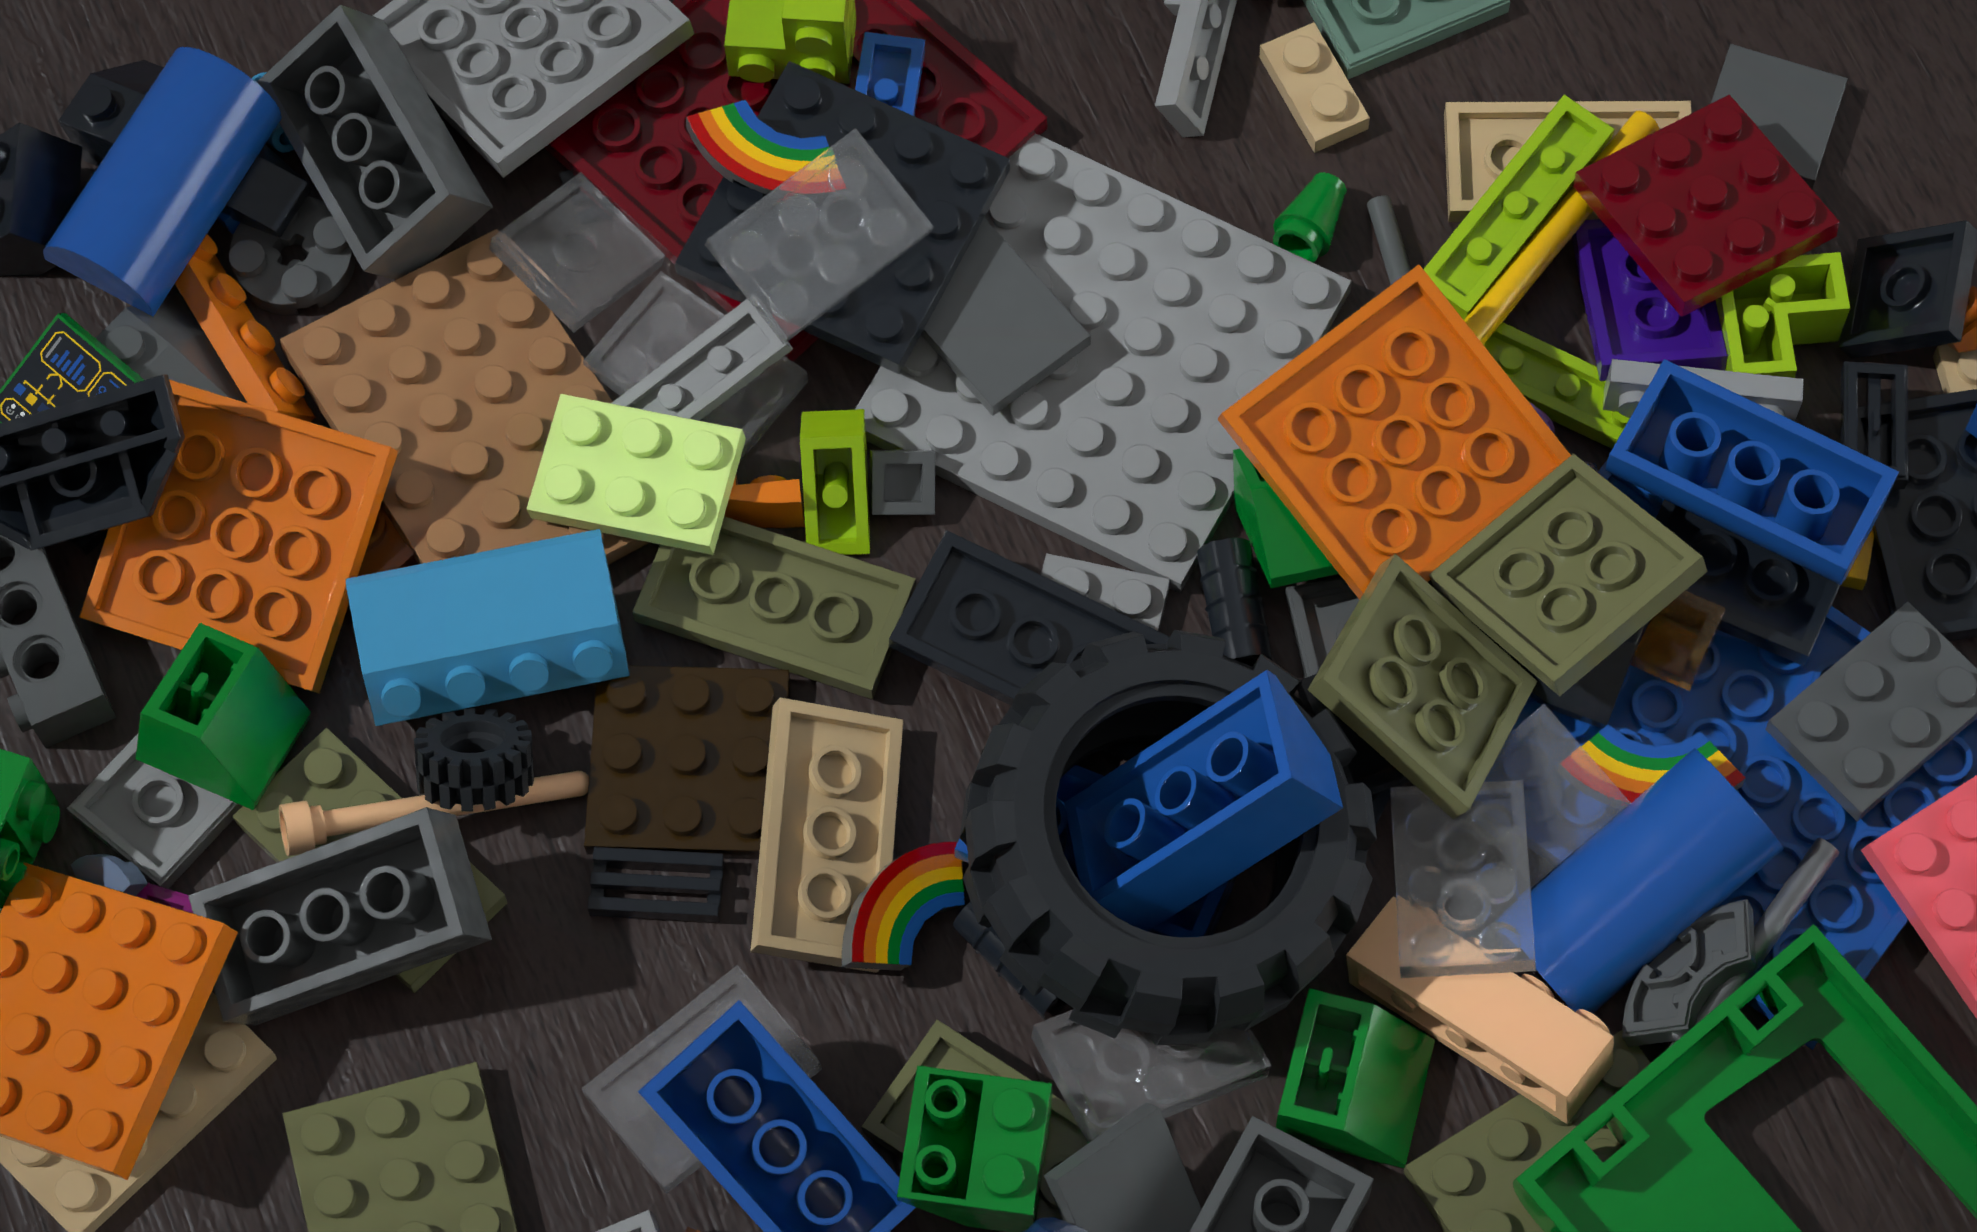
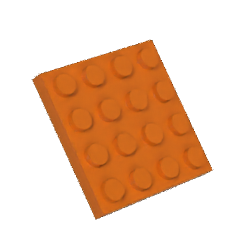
[1217,264,1571,600]
[79,379,398,694]
[0,862,238,1180]

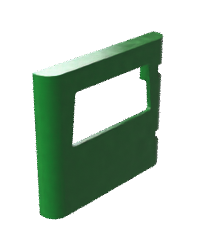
[1513,924,1977,1232]

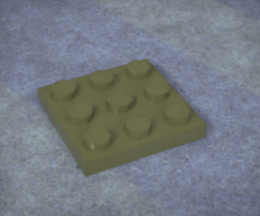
[1429,454,1708,696]
[1307,554,1537,820]
[282,1062,519,1232]

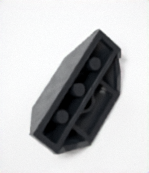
[0,374,185,551]

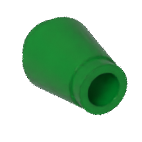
[1273,172,1347,263]

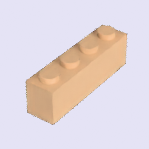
[1346,896,1614,1124]

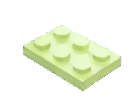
[526,394,746,555]

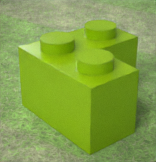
[724,0,856,84]
[1715,252,1850,378]

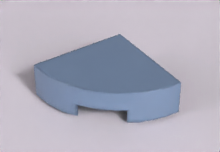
[71,854,148,896]

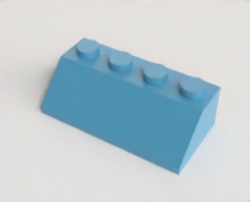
[346,529,630,726]

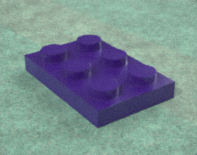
[1571,219,1728,381]

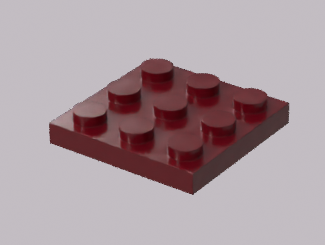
[1574,94,1840,317]

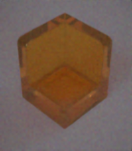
[1631,591,1726,691]

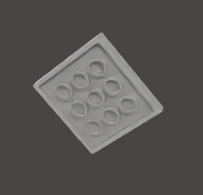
[373,0,694,178]

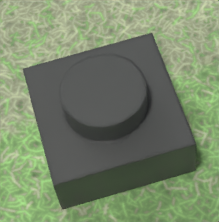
[869,450,935,515]

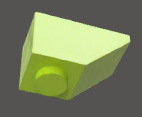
[800,409,870,555]

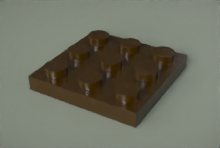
[584,665,791,859]

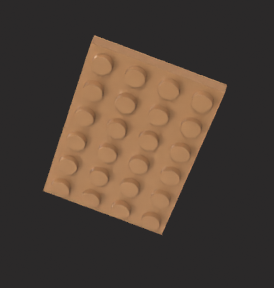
[280,229,650,565]

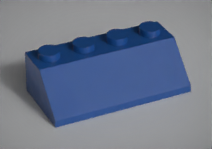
[1064,670,1343,931]

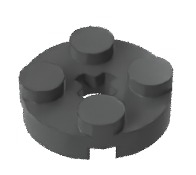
[229,196,355,316]

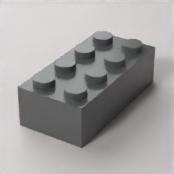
[257,5,493,280]
[188,807,492,1026]
[1190,1116,1373,1232]

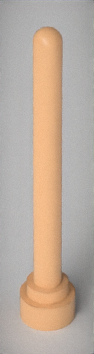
[279,771,589,856]

